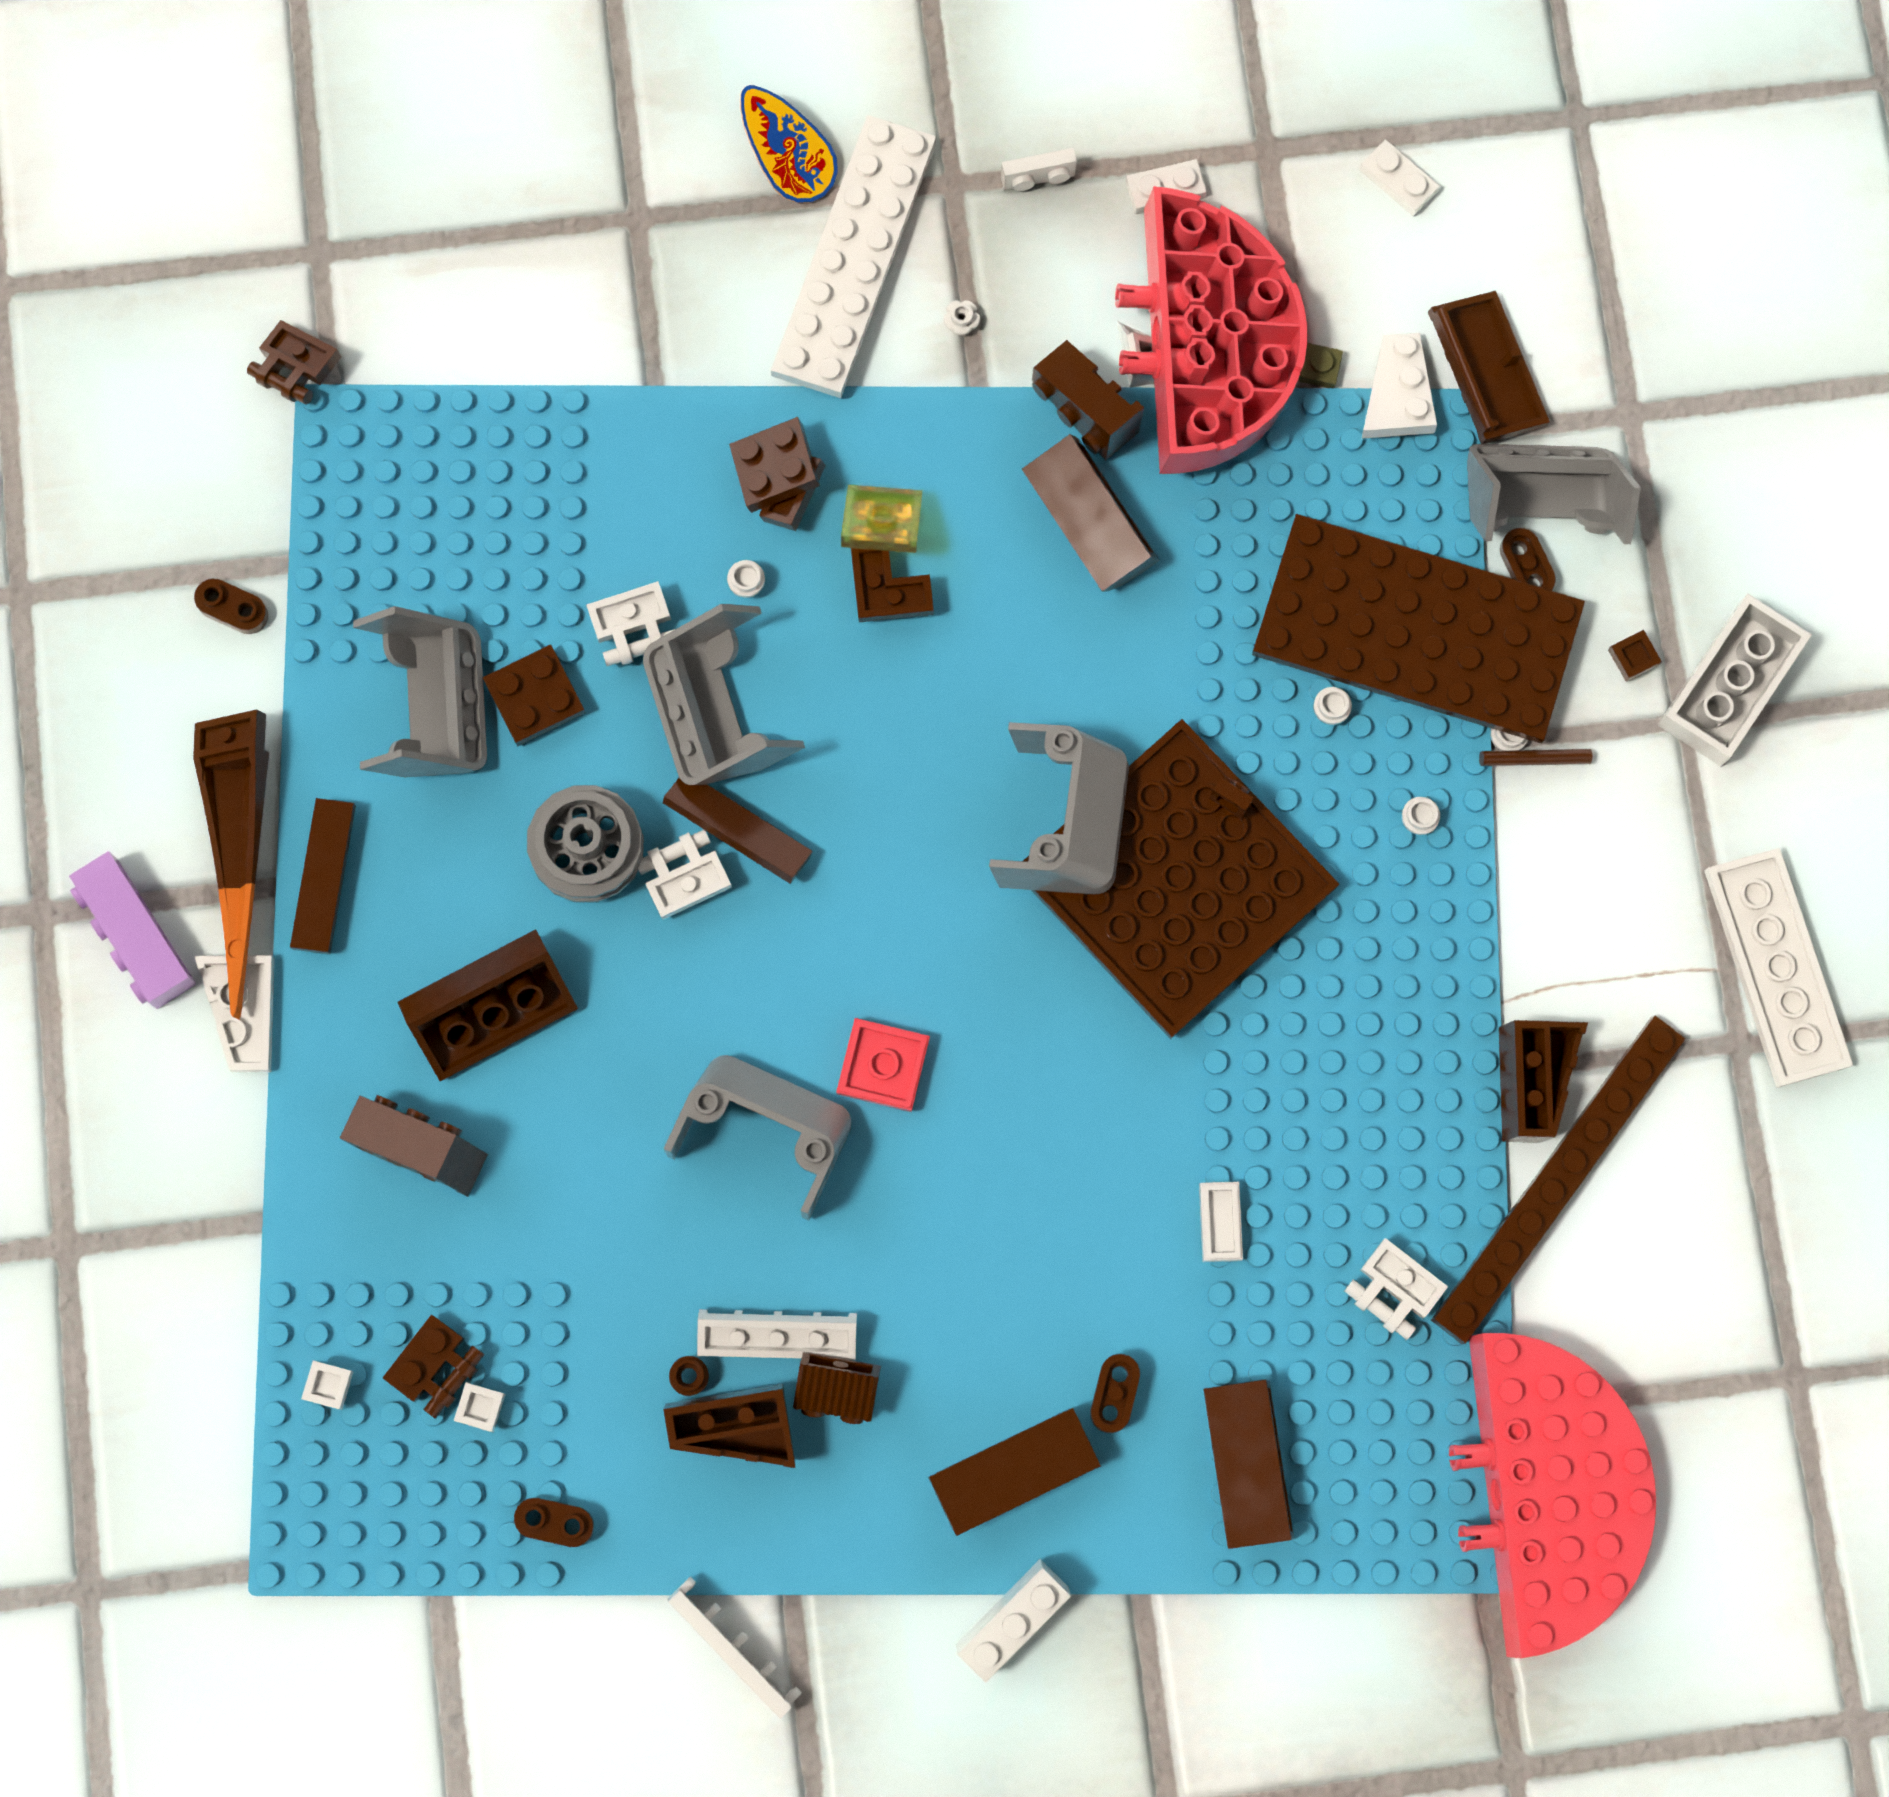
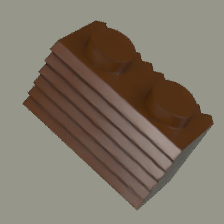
[793,1352,881,1424]

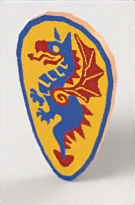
[740,85,838,203]

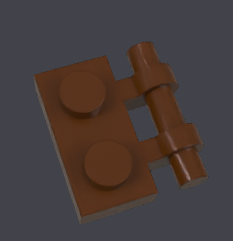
[247,320,342,405]
[382,1314,485,1419]

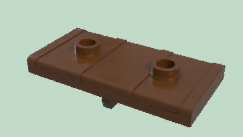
[1427,290,1550,444]

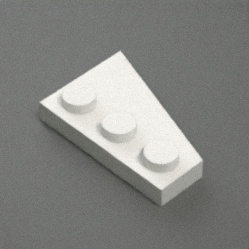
[1361,332,1437,439]
[194,955,274,1073]

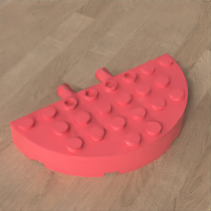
[1115,186,1307,474]
[1449,1333,1656,1658]

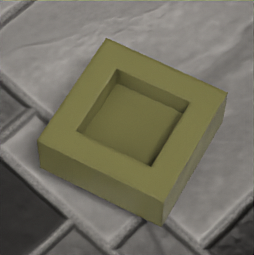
[1298,343,1343,388]

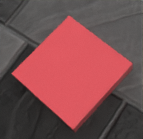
[836,1018,930,1112]

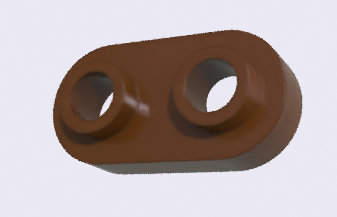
[1500,528,1556,591]
[194,579,268,634]
[1090,1354,1140,1433]
[514,1498,594,1547]

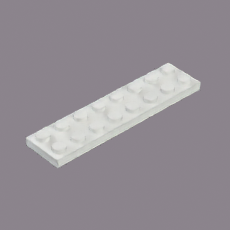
[771,115,936,398]

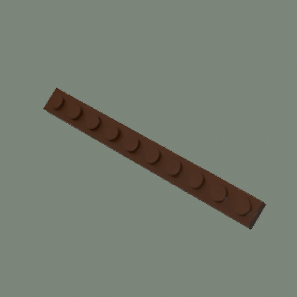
[1431,1015,1686,1344]

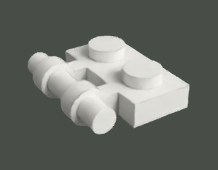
[586,581,675,667]
[638,830,732,920]
[1344,1238,1448,1340]

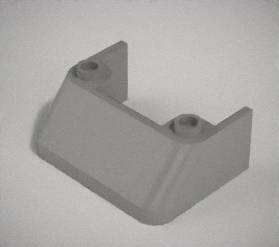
[1467,444,1641,544]
[643,604,805,785]
[353,606,487,778]
[989,722,1129,894]
[664,1055,851,1220]

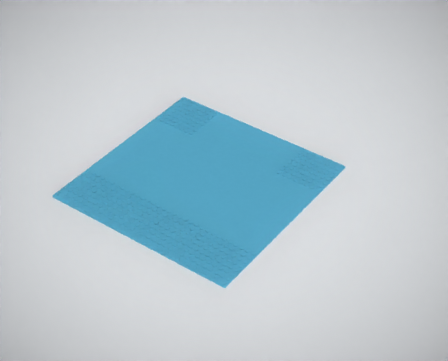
[248,384,1513,1596]

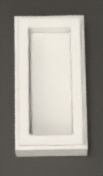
[1199,1182,1243,1262]

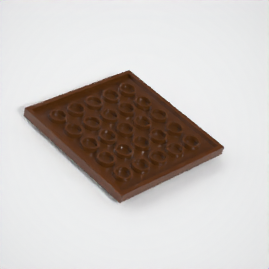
[1023,719,1339,1039]

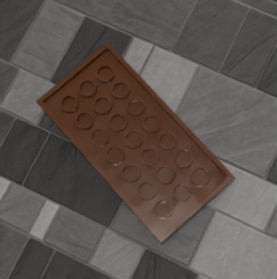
[1252,514,1585,744]

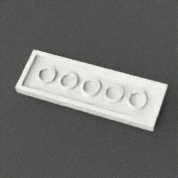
[1704,848,1853,1088]

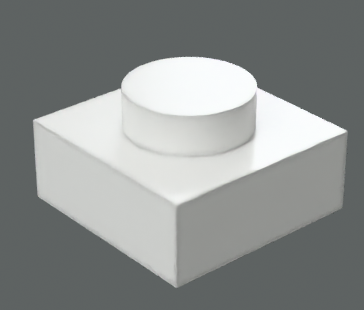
[301,1360,353,1410]
[454,1382,506,1433]

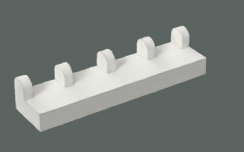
[697,1309,857,1360]
[667,1576,802,1719]

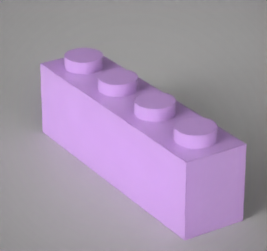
[69,851,196,1009]

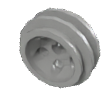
[527,785,644,902]

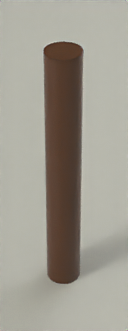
[1479,749,1593,766]

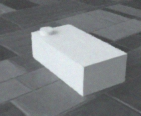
[1657,593,1812,766]

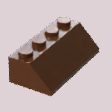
[397,929,578,1081]

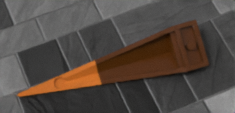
[193,709,269,1020]

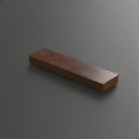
[662,778,813,884]
[290,798,356,955]

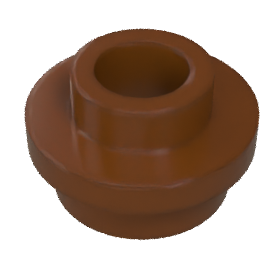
[669,1356,709,1396]

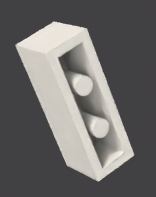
[956,1559,1071,1683]

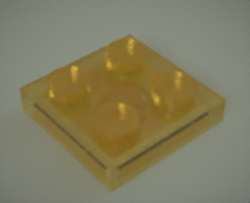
[841,484,923,553]

